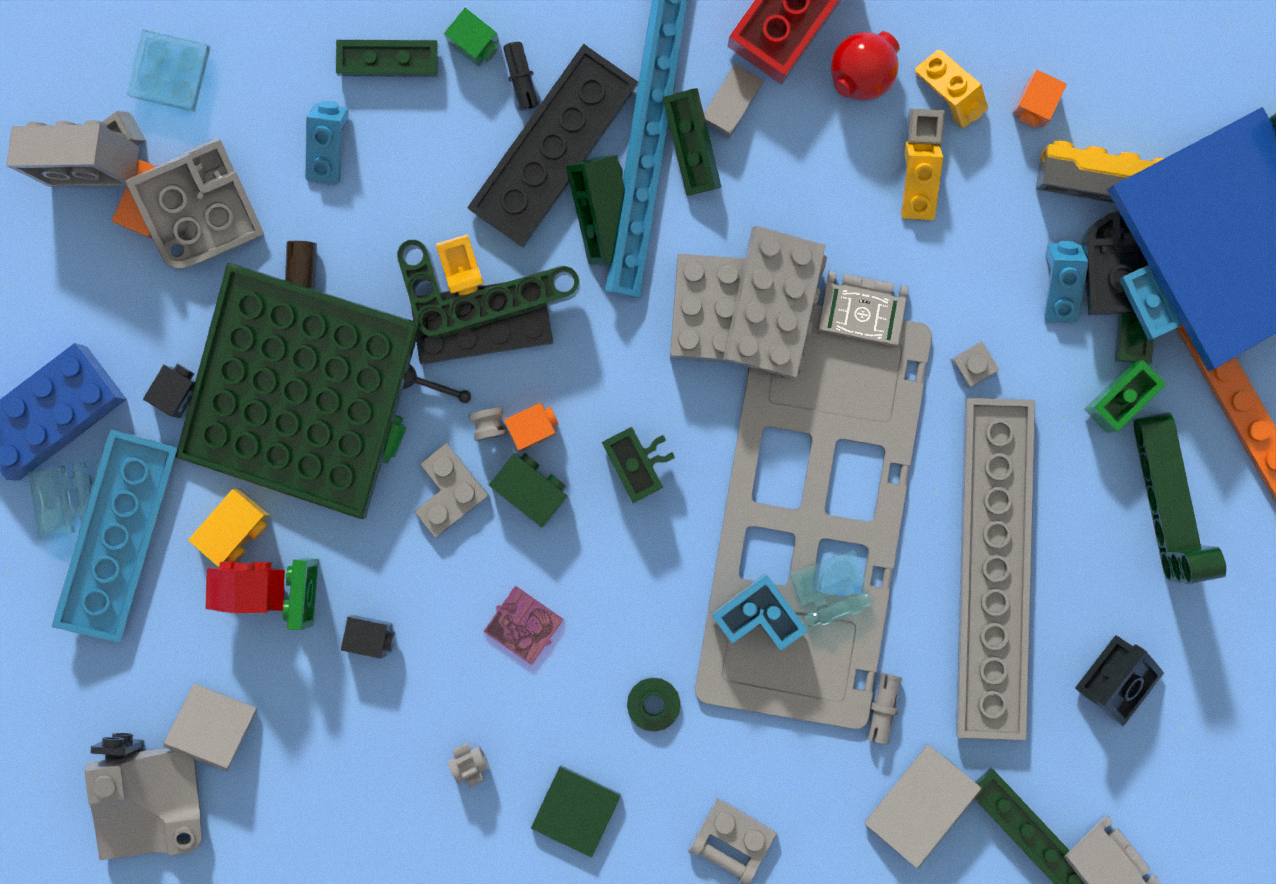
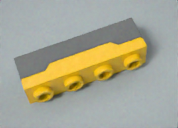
[1036,141,1164,203]

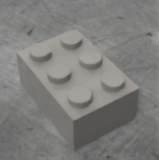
[6,120,139,187]
[670,254,745,363]

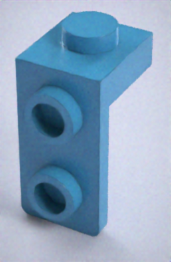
[305,101,349,184]
[1044,241,1088,323]

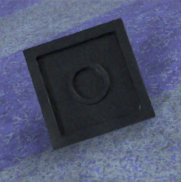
[1075,635,1164,726]

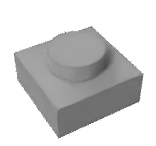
[951,341,999,388]

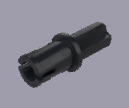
[503,41,540,111]

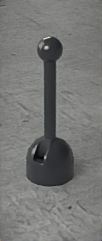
[403,364,471,403]

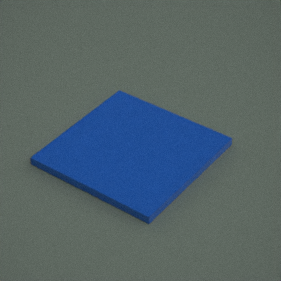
[1107,107,1276,371]

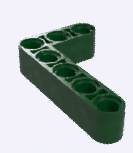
[397,239,580,339]
[1134,412,1226,584]

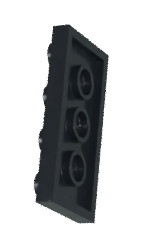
[410,282,553,365]

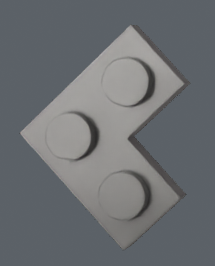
[414,443,489,538]

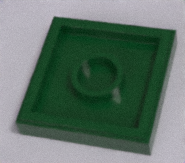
[531,765,621,857]

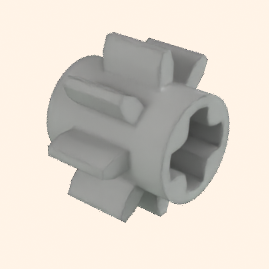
[448,742,490,787]

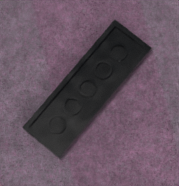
[467,44,638,248]

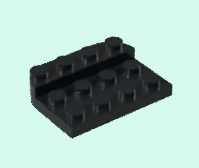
[1081,211,1149,315]

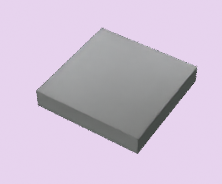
[163,683,257,772]

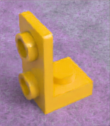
[901,141,943,220]

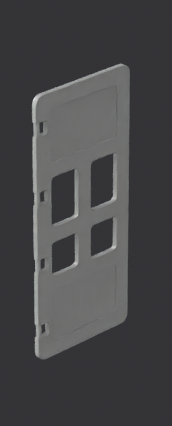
[695,305,932,729]

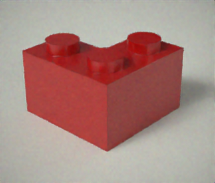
[205,561,285,613]

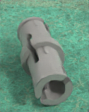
[867,673,902,745]

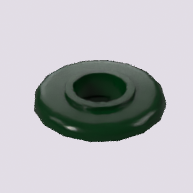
[627,678,681,732]

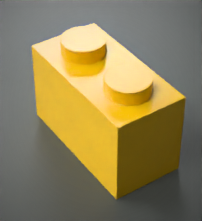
[188,489,270,567]

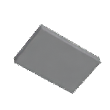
[864,744,983,869]

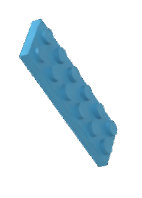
[51,429,177,643]

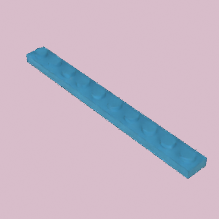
[605,0,688,298]

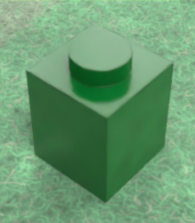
[444,8,499,66]

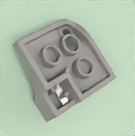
[125,138,264,268]
[84,748,202,860]

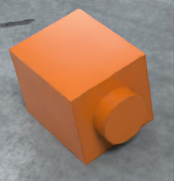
[1013,69,1067,127]
[504,402,559,452]

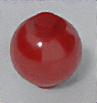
[831,31,900,101]

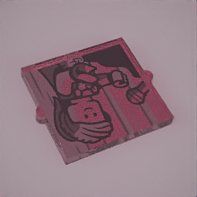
[483,585,563,665]

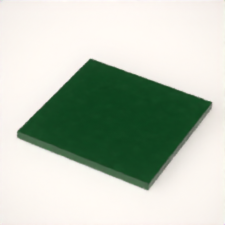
[175,263,421,520]

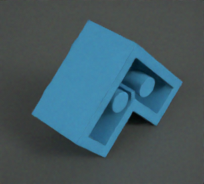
[710,573,808,651]

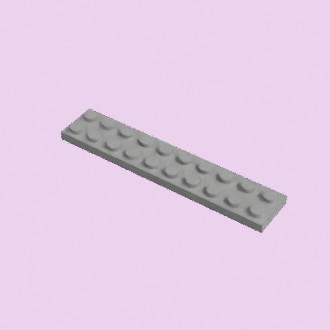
[956,398,1035,740]

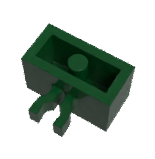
[602,427,675,503]

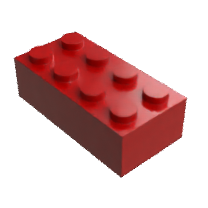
[727,0,842,84]

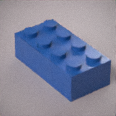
[0,343,127,481]

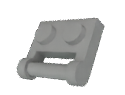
[688,797,777,884]

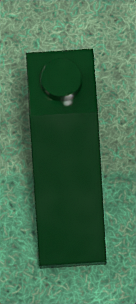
[566,155,625,264]

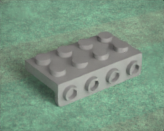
[723,226,827,379]

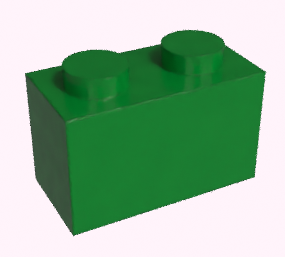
[1084,360,1167,433]

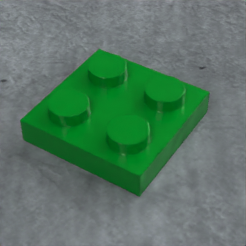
[283,558,319,630]

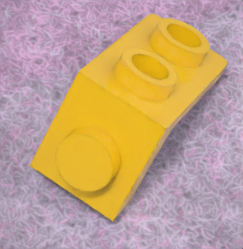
[915,50,989,129]
[436,234,483,296]

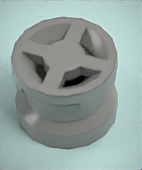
[469,407,508,441]

